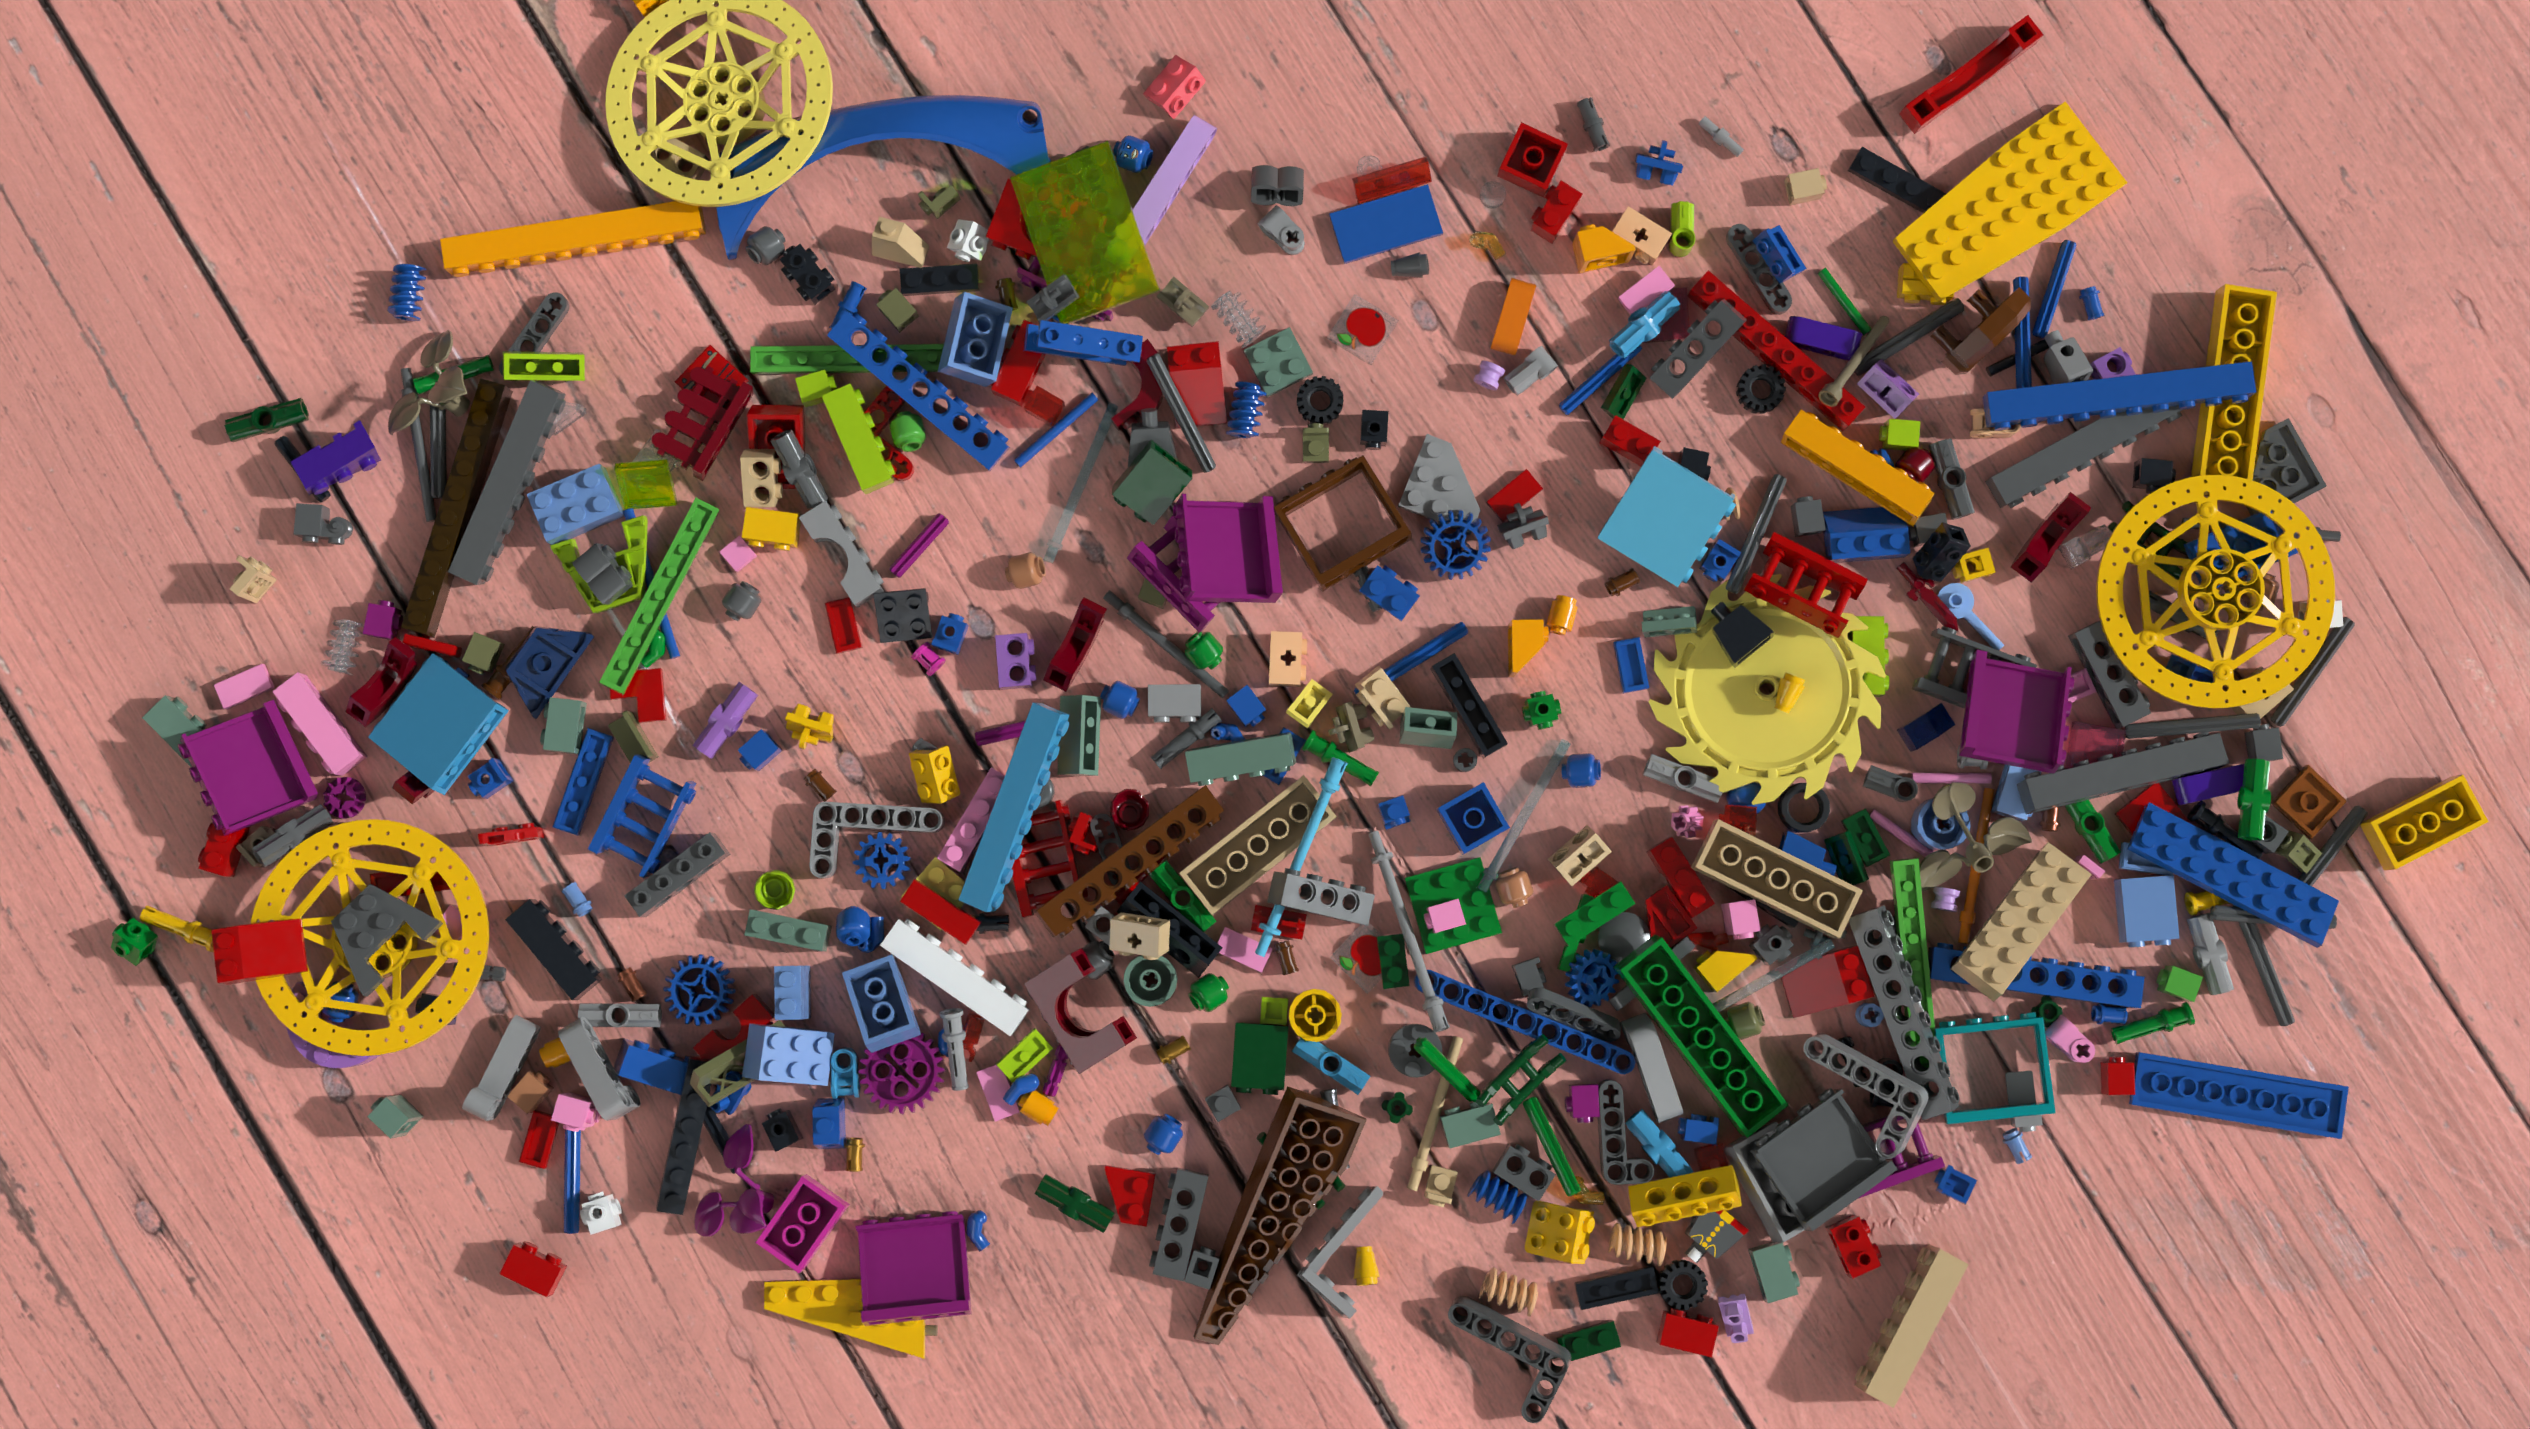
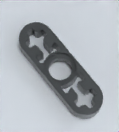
[1090,814,1131,885]

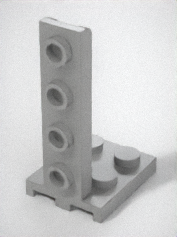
[1297,1186,1383,1319]

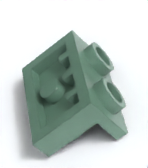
[1642,606,1697,638]

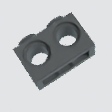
[1492,1144,1556,1201]

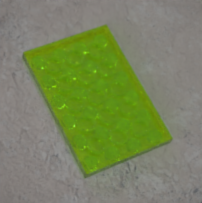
[1010,141,1160,324]

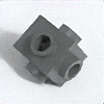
[1749,924,1794,965]

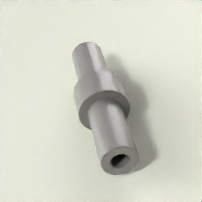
[1699,116,1744,157]

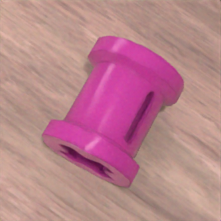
[911,641,946,676]

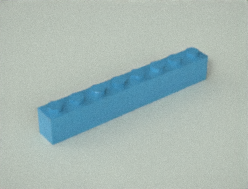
[959,703,1069,912]

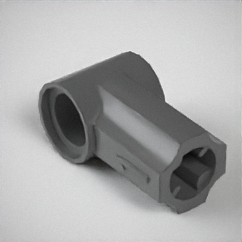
[1863,765,1918,802]

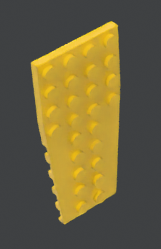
[1893,101,2127,302]

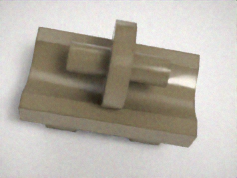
[1157,277,1209,327]
[1328,701,1374,753]

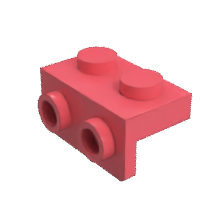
[1143,55,1205,119]

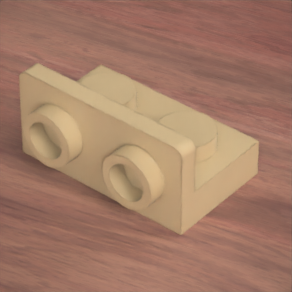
[230,555,277,604]
[1355,666,1411,730]

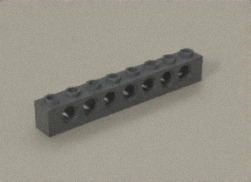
[1849,905,1960,1120]

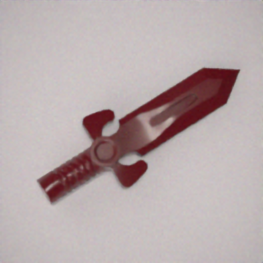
[1896,562,1958,631]

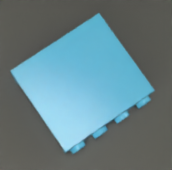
[1598,446,1736,587]

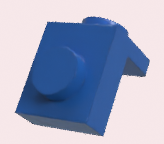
[1934,1165,1977,1205]

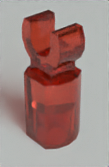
[963,1013,985,1062]

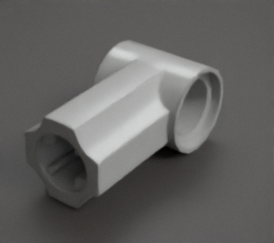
[1504,346,1558,396]

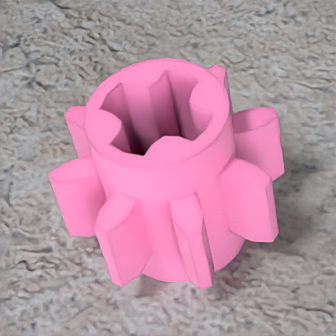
[1671,805,1704,838]

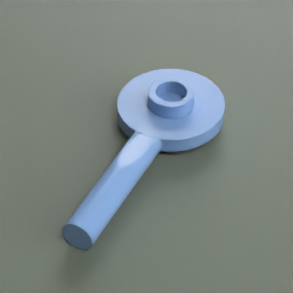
[1937,583,2004,650]

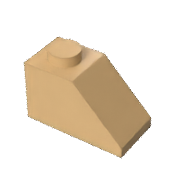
[872,217,929,268]

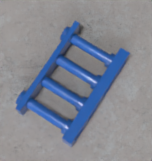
[1023,320,1143,366]
[588,754,697,878]

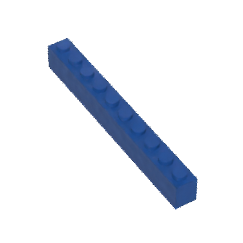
[1983,361,2256,431]

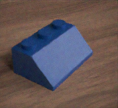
[1823,507,1911,563]

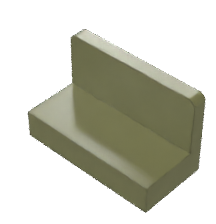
[608,710,659,763]

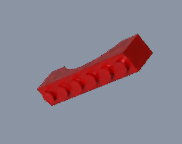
[1899,15,2044,134]

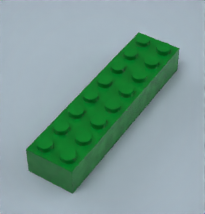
[1614,935,1788,1138]

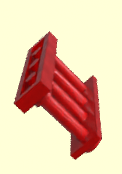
[1744,532,1868,638]
[1012,800,1089,918]

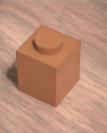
[507,1071,554,1114]

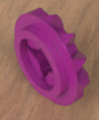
[323,777,366,819]

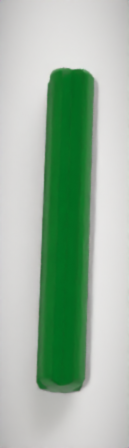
[1414,1037,1481,1102]
[1523,1097,1581,1197]

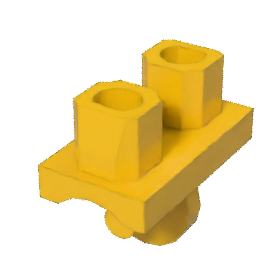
[785,703,834,750]

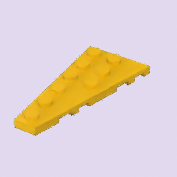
[764,1279,925,1359]

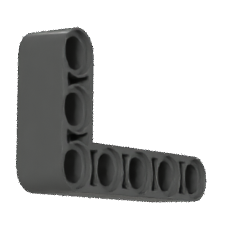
[1448,1296,1571,1423]

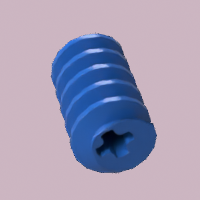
[387,264,427,321]
[1226,381,1267,438]
[1467,1170,1527,1225]

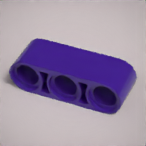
[1785,316,1862,361]
[2172,763,2245,805]

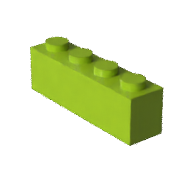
[822,383,896,495]

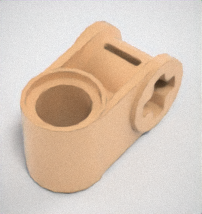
[1970,408,2021,438]

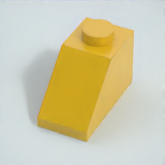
[1693,950,1758,992]

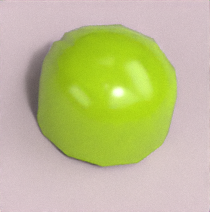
[754,870,795,910]

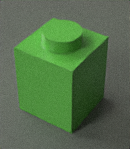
[2156,966,2203,1002]

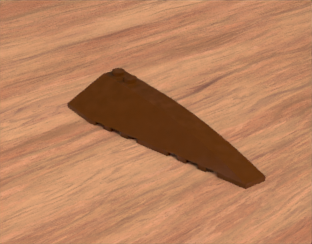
[1194,1086,1367,1345]

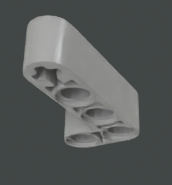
[1621,1013,1683,1123]
[462,1015,541,1121]
[558,1017,641,1121]

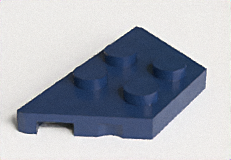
[505,626,594,719]

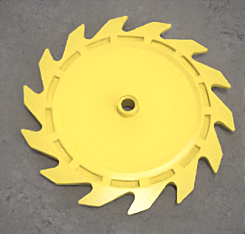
[1648,574,1886,805]

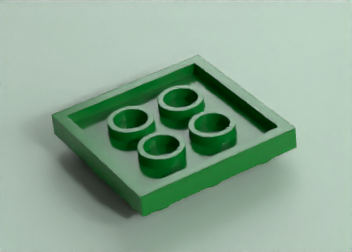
[1404,857,1502,954]

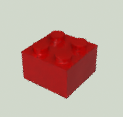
[1497,122,1568,198]

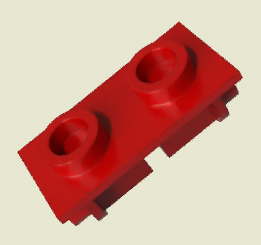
[1251,905,1307,940]

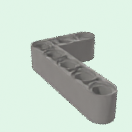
[809,802,945,879]
[1803,1034,1929,1159]

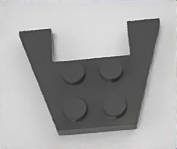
[331,884,443,997]

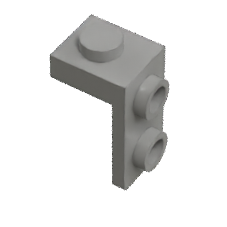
[2005,1071,2043,1132]

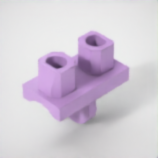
[1718,1294,1754,1343]

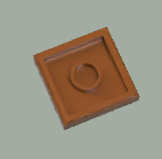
[2271,765,2347,839]

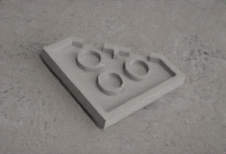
[1398,434,1480,535]

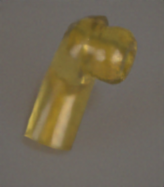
[1469,231,1506,260]
[1573,1176,1604,1205]

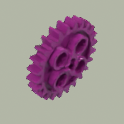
[859,1032,946,1115]

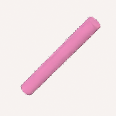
[1911,773,1992,783]
[1869,809,1935,857]

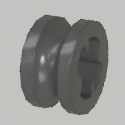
[1453,748,1477,772]

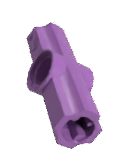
[692,682,758,759]

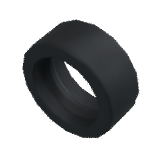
[1778,783,1830,833]

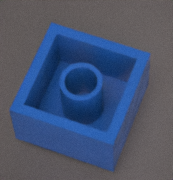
[1436,782,1510,855]

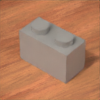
[1148,684,1201,723]

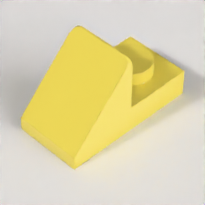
[1286,679,1333,728]

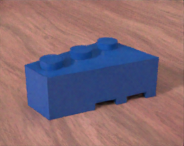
[613,1038,689,1095]

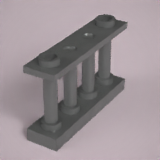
[1912,626,2037,709]

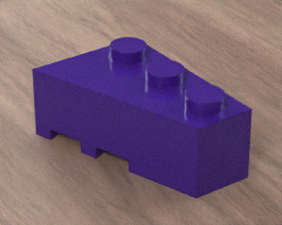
[291,420,381,495]

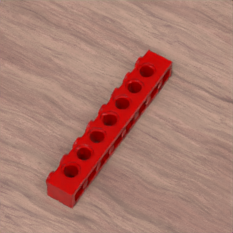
[1687,270,1865,431]

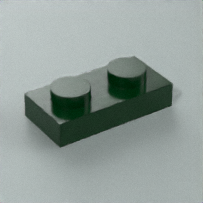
[1601,363,1647,420]
[1841,808,1890,867]
[1824,830,1869,885]
[1377,934,1410,989]

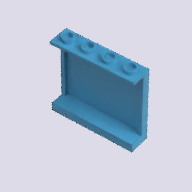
[368,653,509,795]

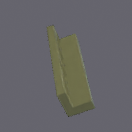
[690,1020,785,1107]

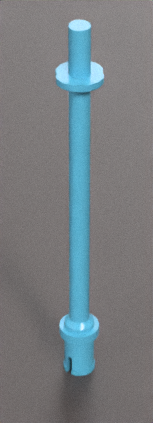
[1255,757,1348,957]

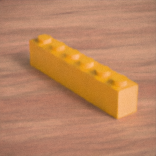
[1781,409,1935,526]

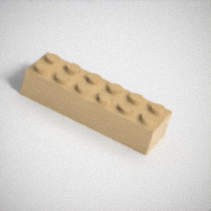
[1179,775,1337,915]
[1691,819,1863,939]
[1951,842,2092,1002]
[1855,1244,1969,1408]

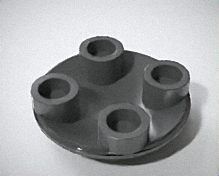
[1598,912,1651,964]

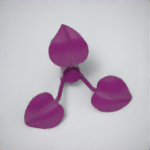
[694,1124,774,1237]

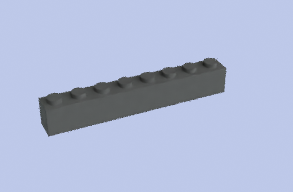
[448,380,566,585]
[1985,406,2184,509]
[2017,732,2229,815]

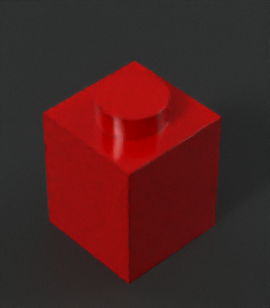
[2100,1057,2135,1095]

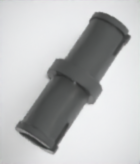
[1577,97,1610,152]

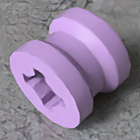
[1473,360,1505,390]
[1931,887,1961,912]

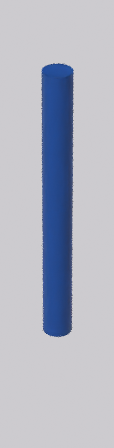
[1014,393,1098,468]

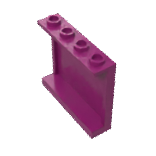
[1173,493,1283,603]
[1959,650,2074,774]
[178,699,318,836]
[856,1211,972,1326]

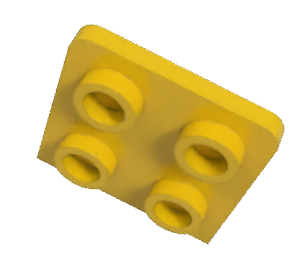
[1525,1200,1595,1264]

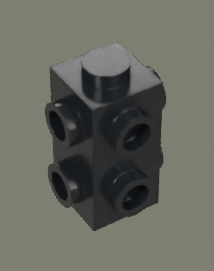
[780,244,835,305]
[1912,522,1971,582]

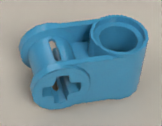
[831,1047,860,1099]

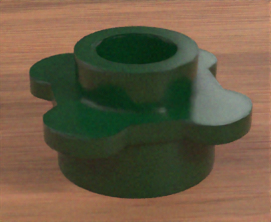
[2031,996,2063,1027]
[1382,1092,1413,1123]

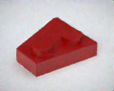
[478,823,544,846]
[1644,885,1698,948]
[1105,1165,1156,1227]

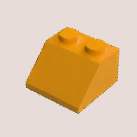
[1572,224,1635,274]
[1508,619,1549,677]

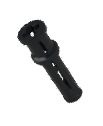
[2187,800,2264,859]

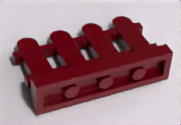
[652,366,754,481]

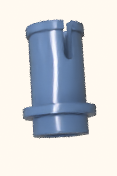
[561,882,593,917]
[2003,1128,2032,1164]

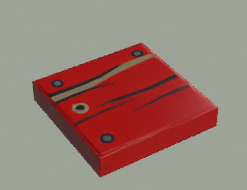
[674,345,749,408]

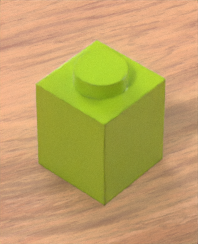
[795,370,838,408]
[1879,419,1920,451]

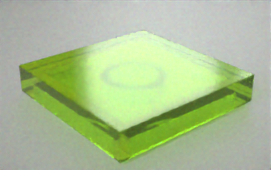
[614,459,677,510]

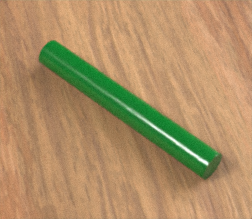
[1818,268,1871,336]

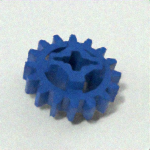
[853,832,911,889]
[1565,949,1619,1007]

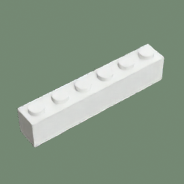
[880,918,1030,1036]

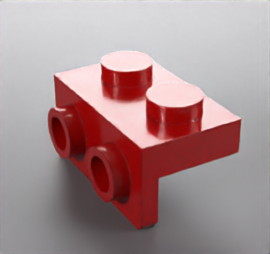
[1069,812,1098,855]

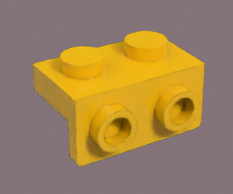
[909,746,960,804]

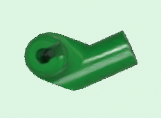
[641,630,666,668]

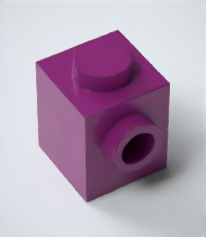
[362,600,403,640]
[1565,1084,1600,1123]

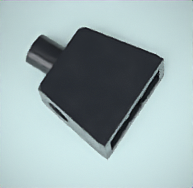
[1711,602,1774,668]

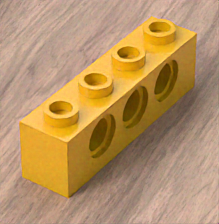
[1628,1165,1742,1227]

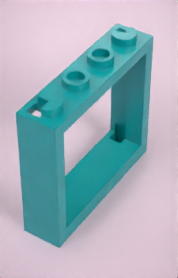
[1935,1012,2056,1124]

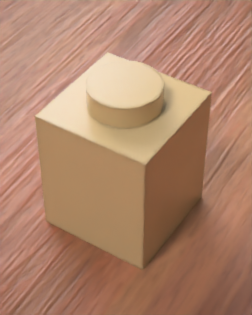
[1784,168,1827,206]

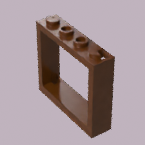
[1274,455,1412,592]

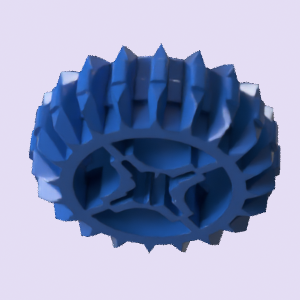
[1420,509,1491,580]
[663,954,736,1026]

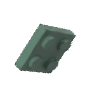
[1244,327,1313,397]

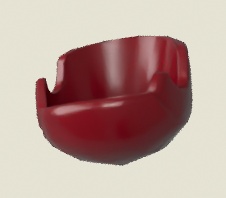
[1109,789,1149,831]

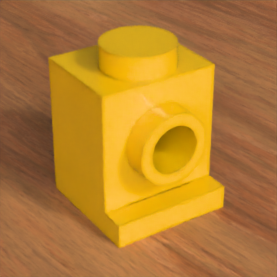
[1952,547,1996,583]

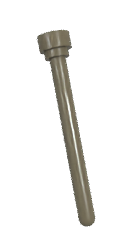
[1819,316,1889,407]

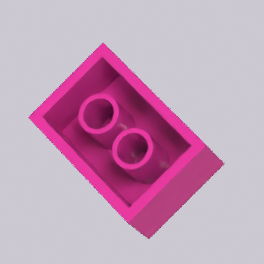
[755,1174,850,1273]

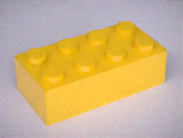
[2360,775,2489,870]

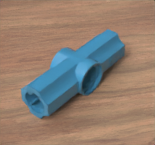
[1609,291,1680,358]
[1292,1037,1370,1095]
[1625,1109,1693,1178]

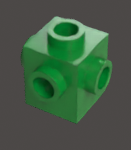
[1522,691,1561,730]
[111,918,158,966]

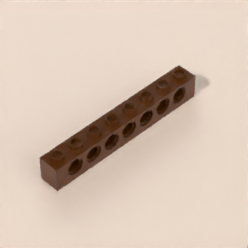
[1034,785,1224,938]

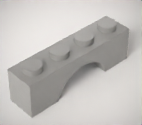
[799,501,884,608]

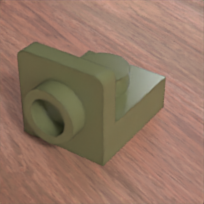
[918,185,961,219]
[1303,423,1329,463]
[2275,830,2322,874]

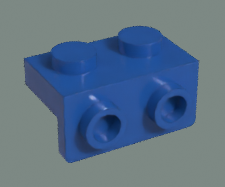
[1752,225,1807,284]
[1359,565,1420,622]

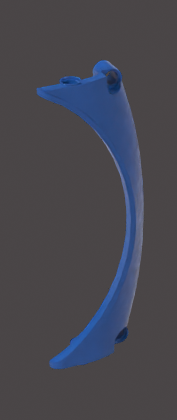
[716,95,1053,260]

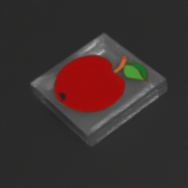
[1327,294,1399,365]
[1329,923,1383,994]

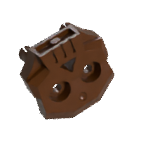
[1930,287,2031,375]

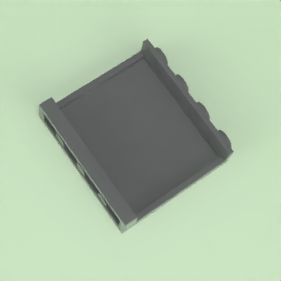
[1750,1088,1897,1231]

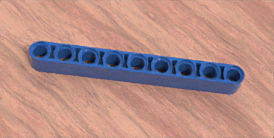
[1414,970,1636,1074]

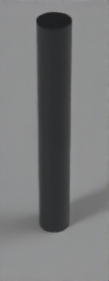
[1986,339,2049,377]

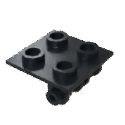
[873,588,932,643]

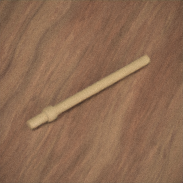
[1407,1036,1463,1191]

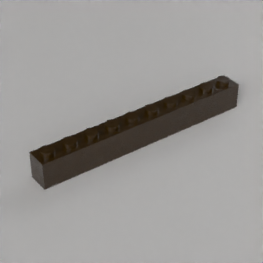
[401,378,513,638]

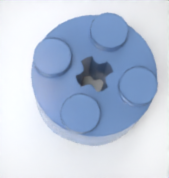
[1911,798,1971,850]

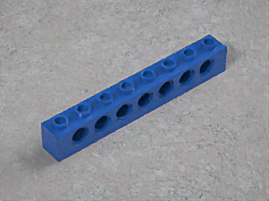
[827,311,1010,471]
[1928,943,2145,1008]

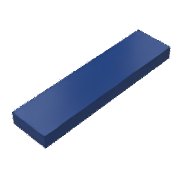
[552,728,614,836]

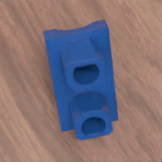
[1635,140,1683,186]
[710,1071,751,1115]

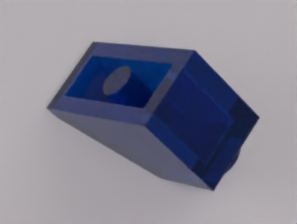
[1897,702,1955,752]

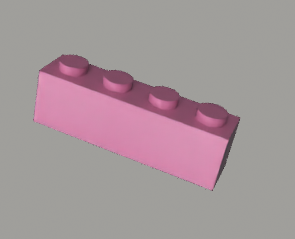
[272,672,367,776]
[937,768,1005,873]

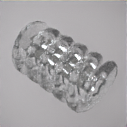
[1211,291,1266,349]
[321,619,365,676]

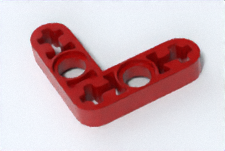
[864,386,914,481]

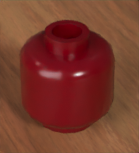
[1895,448,1934,482]

